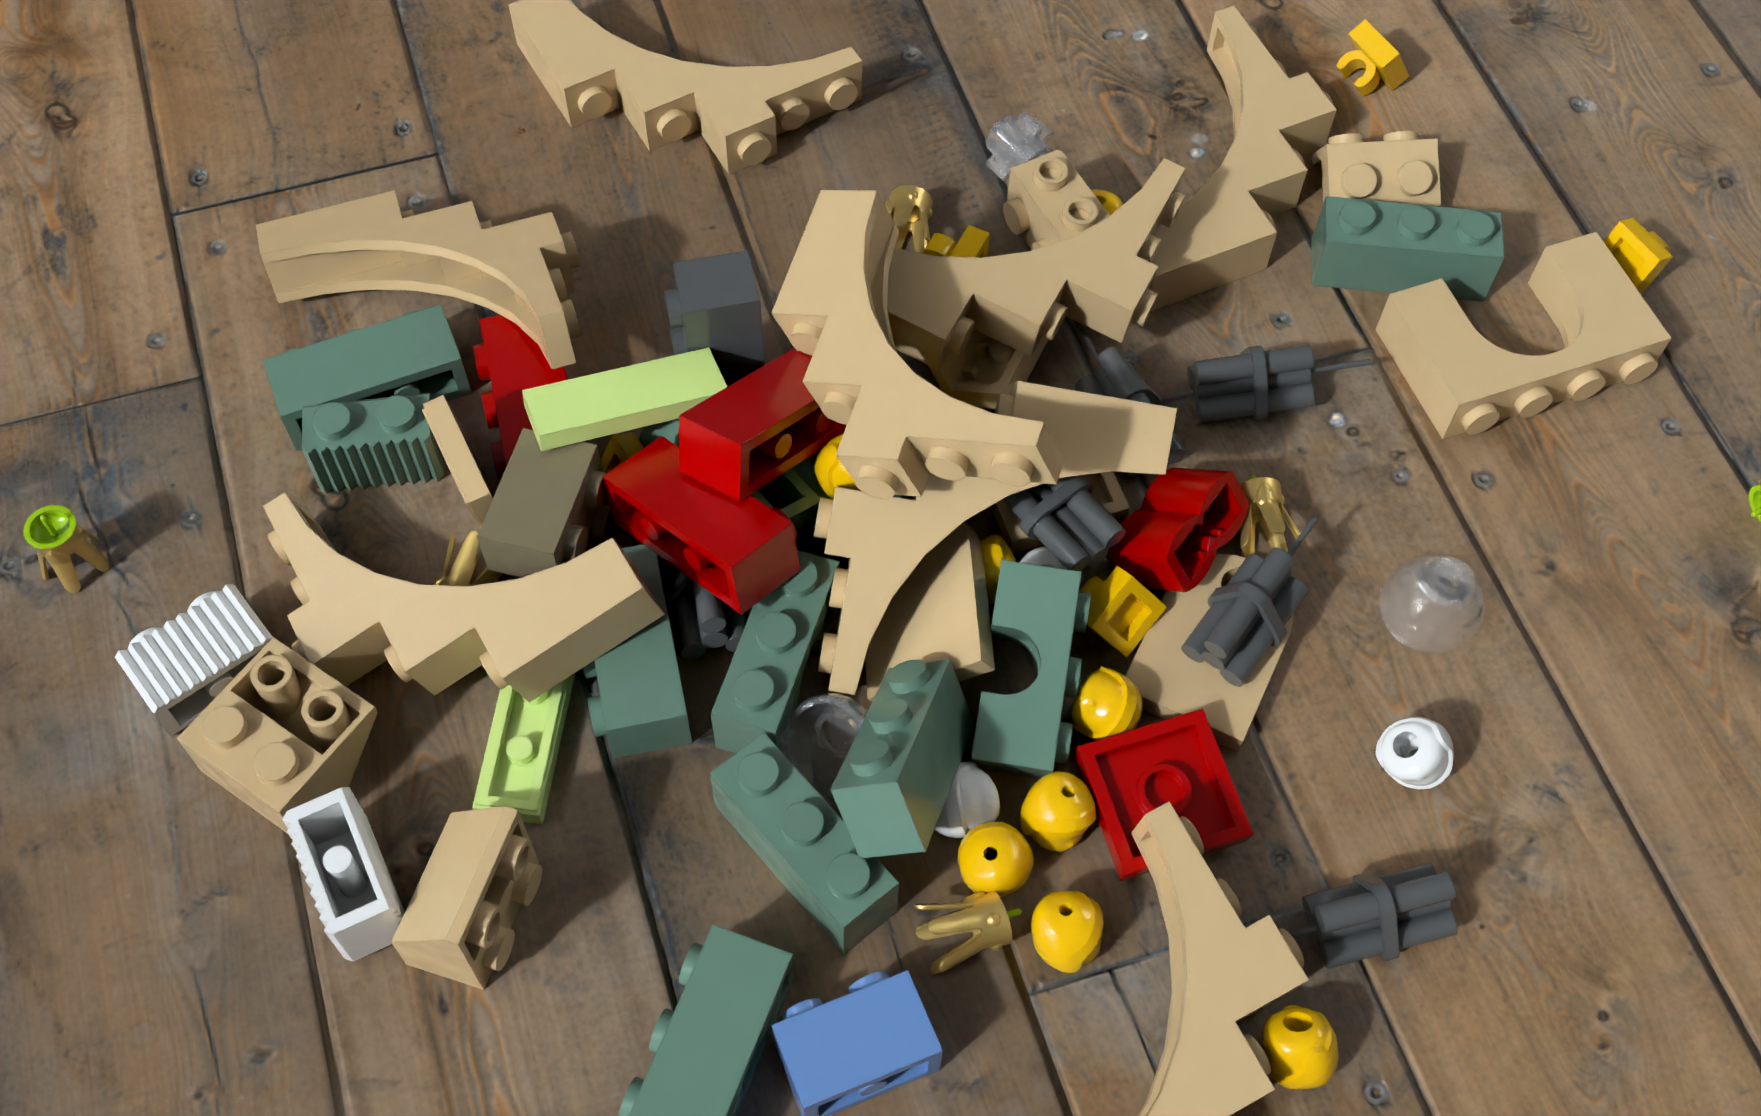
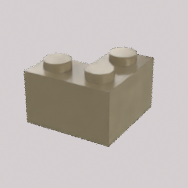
[477,428,615,577]

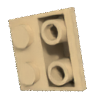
[177,637,378,834]
[391,806,542,990]

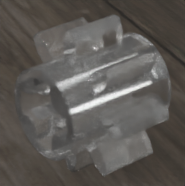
[985,112,1054,181]

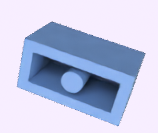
[771,970,943,1116]

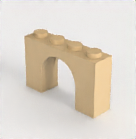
[1375,232,1671,439]

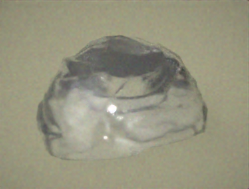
[1379,553,1485,653]
[780,693,868,806]

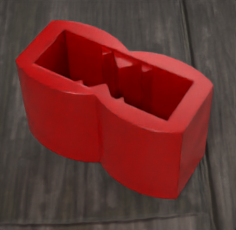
[1108,467,1249,592]

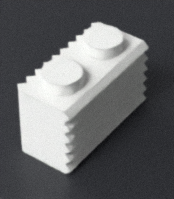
[115,584,273,736]
[282,787,405,962]

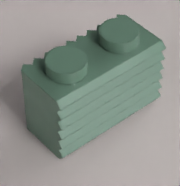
[302,393,444,494]

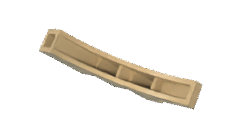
[508,0,862,174]
[1150,5,1337,311]
[887,158,1186,371]
[256,190,581,369]
[771,190,1064,499]
[814,381,1177,695]
[263,492,665,703]
[1131,802,1309,1116]

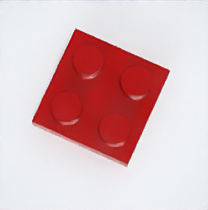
[1073,709,1254,881]

